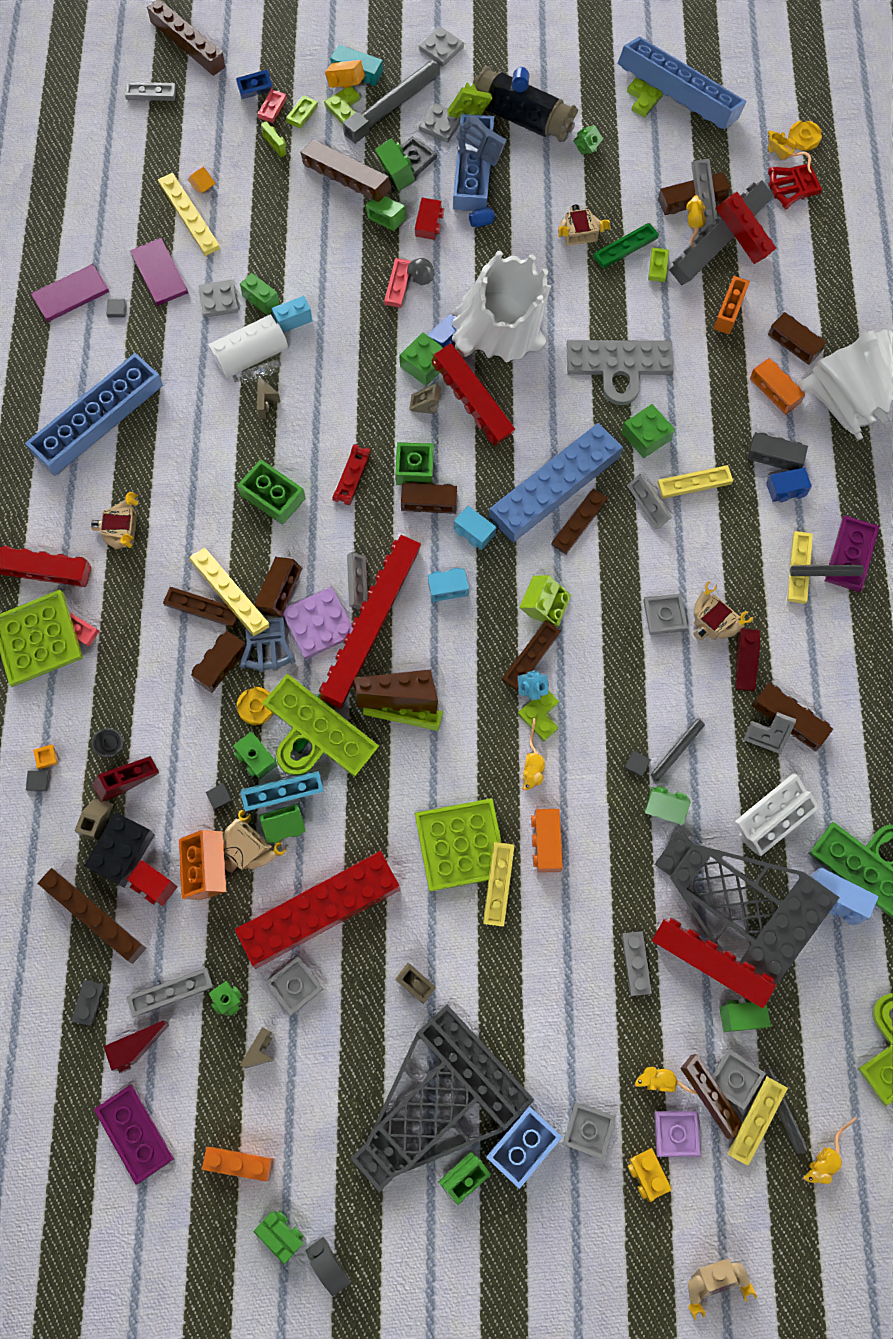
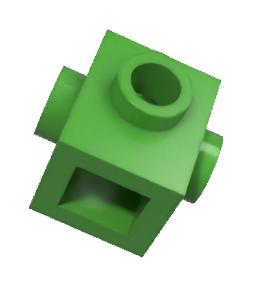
[573,125,603,155]
[209,981,243,1016]

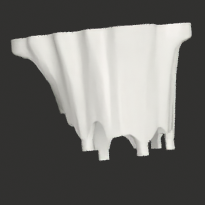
[452,251,551,362]
[798,329,893,440]

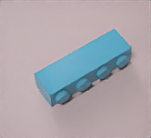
[241,770,324,811]

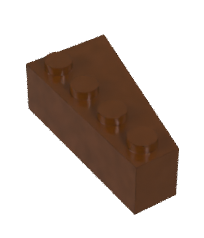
[354,669,438,714]

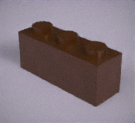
[768,312,826,365]
[401,482,457,514]
[254,557,302,617]
[191,631,246,693]

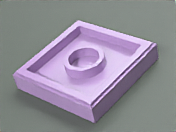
[654,1111,701,1157]

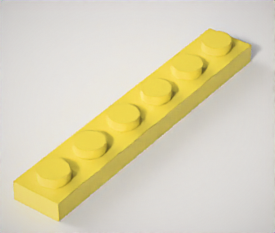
[158,173,220,256]
[189,548,269,637]

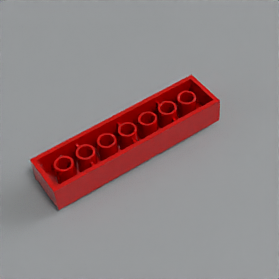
[234,851,400,969]

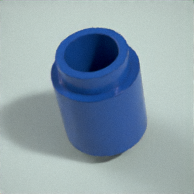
[512,67,530,92]
[469,207,495,228]

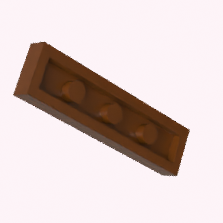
[551,489,608,555]
[163,587,238,628]
[502,620,561,691]
[680,1054,743,1139]

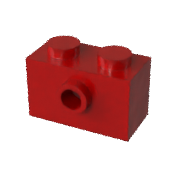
[415,197,445,240]
[126,860,178,907]

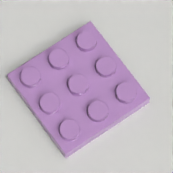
[283,587,353,660]

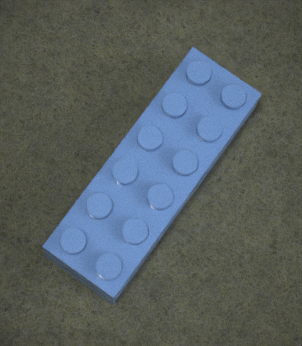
[453,114,494,211]

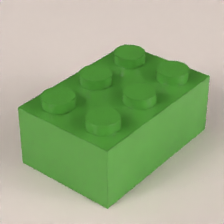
[237,459,306,525]

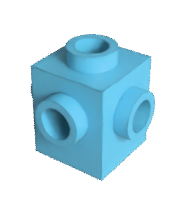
[518,671,548,700]

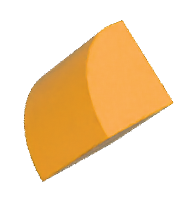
[188,166,216,193]

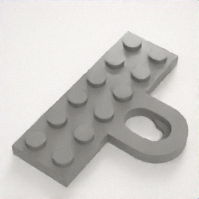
[566,340,674,405]

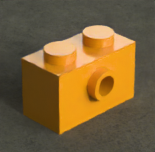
[325,60,365,88]

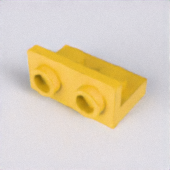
[627,1148,672,1202]

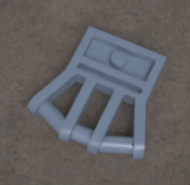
[456,114,506,167]
[240,617,296,672]

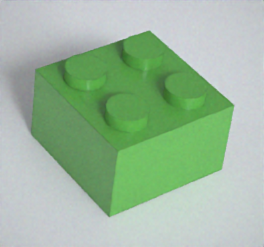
[375,138,416,191]
[399,332,443,386]
[621,404,675,458]
[395,442,434,485]

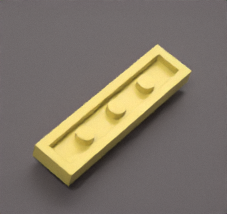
[657,465,733,499]
[787,531,813,604]
[483,842,515,926]
[727,1076,788,1166]

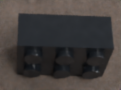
[84,812,155,888]

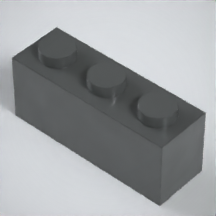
[747,432,808,471]

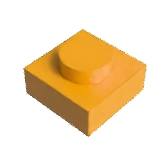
[33,744,58,770]

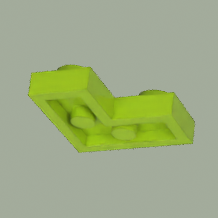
[627,77,663,118]
[324,86,360,124]
[518,690,559,742]

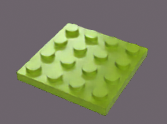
[0,590,84,687]
[414,798,502,892]

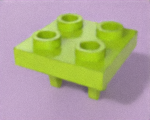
[447,82,492,119]

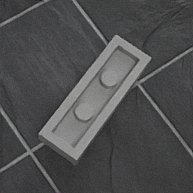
[125,82,176,101]
[627,474,672,529]
[347,552,368,609]
[621,931,652,997]

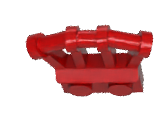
[768,164,822,210]

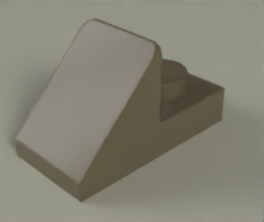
[257,378,281,419]
[409,384,441,414]
[395,963,436,1004]
[240,1027,275,1068]

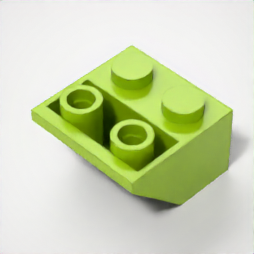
[519,575,571,627]

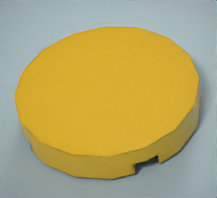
[788,120,822,151]
[237,687,274,725]

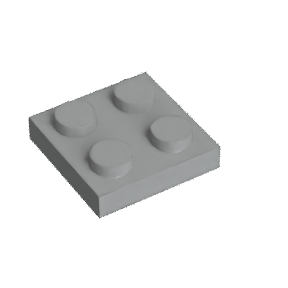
[419,26,464,66]
[419,103,461,143]
[198,280,238,318]
[643,593,688,635]
[265,956,324,1016]
[712,1049,766,1111]
[562,1102,616,1159]

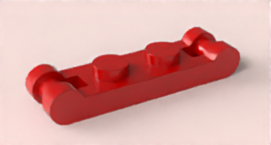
[332,444,371,506]

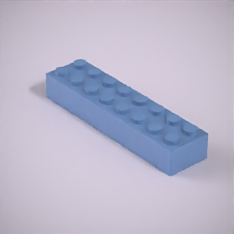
[617,37,747,129]
[25,353,163,476]
[489,423,623,543]

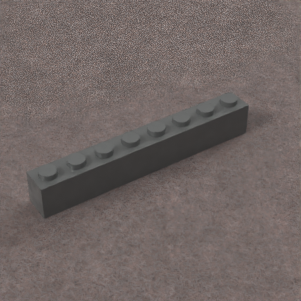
[669,180,774,286]

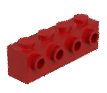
[715,192,776,264]

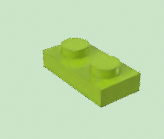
[286,95,318,129]
[261,121,287,157]
[648,248,669,282]

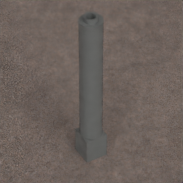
[343,60,440,144]

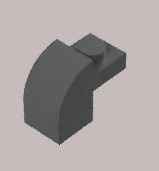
[305,1237,351,1296]

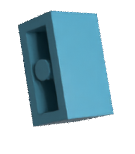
[272,296,313,333]
[454,506,496,550]
[428,568,469,602]

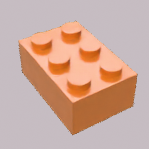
[179,830,226,900]

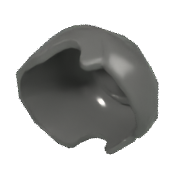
[407,258,434,285]
[91,728,123,758]

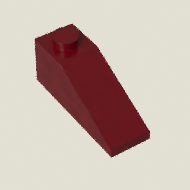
[735,628,760,691]
[92,756,159,802]
[103,1020,169,1073]

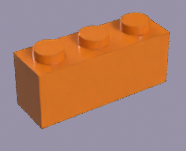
[714,276,750,335]
[750,358,806,415]
[531,809,563,873]
[202,1147,274,1182]

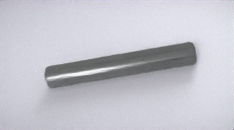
[790,565,864,576]
[651,719,705,781]
[763,1069,808,1154]

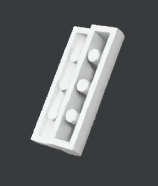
[208,314,288,379]
[734,774,819,856]

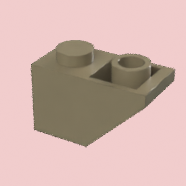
[74,798,114,841]

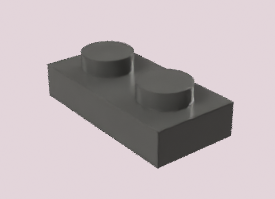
[71,980,105,1027]

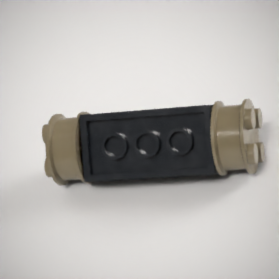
[473,66,578,142]

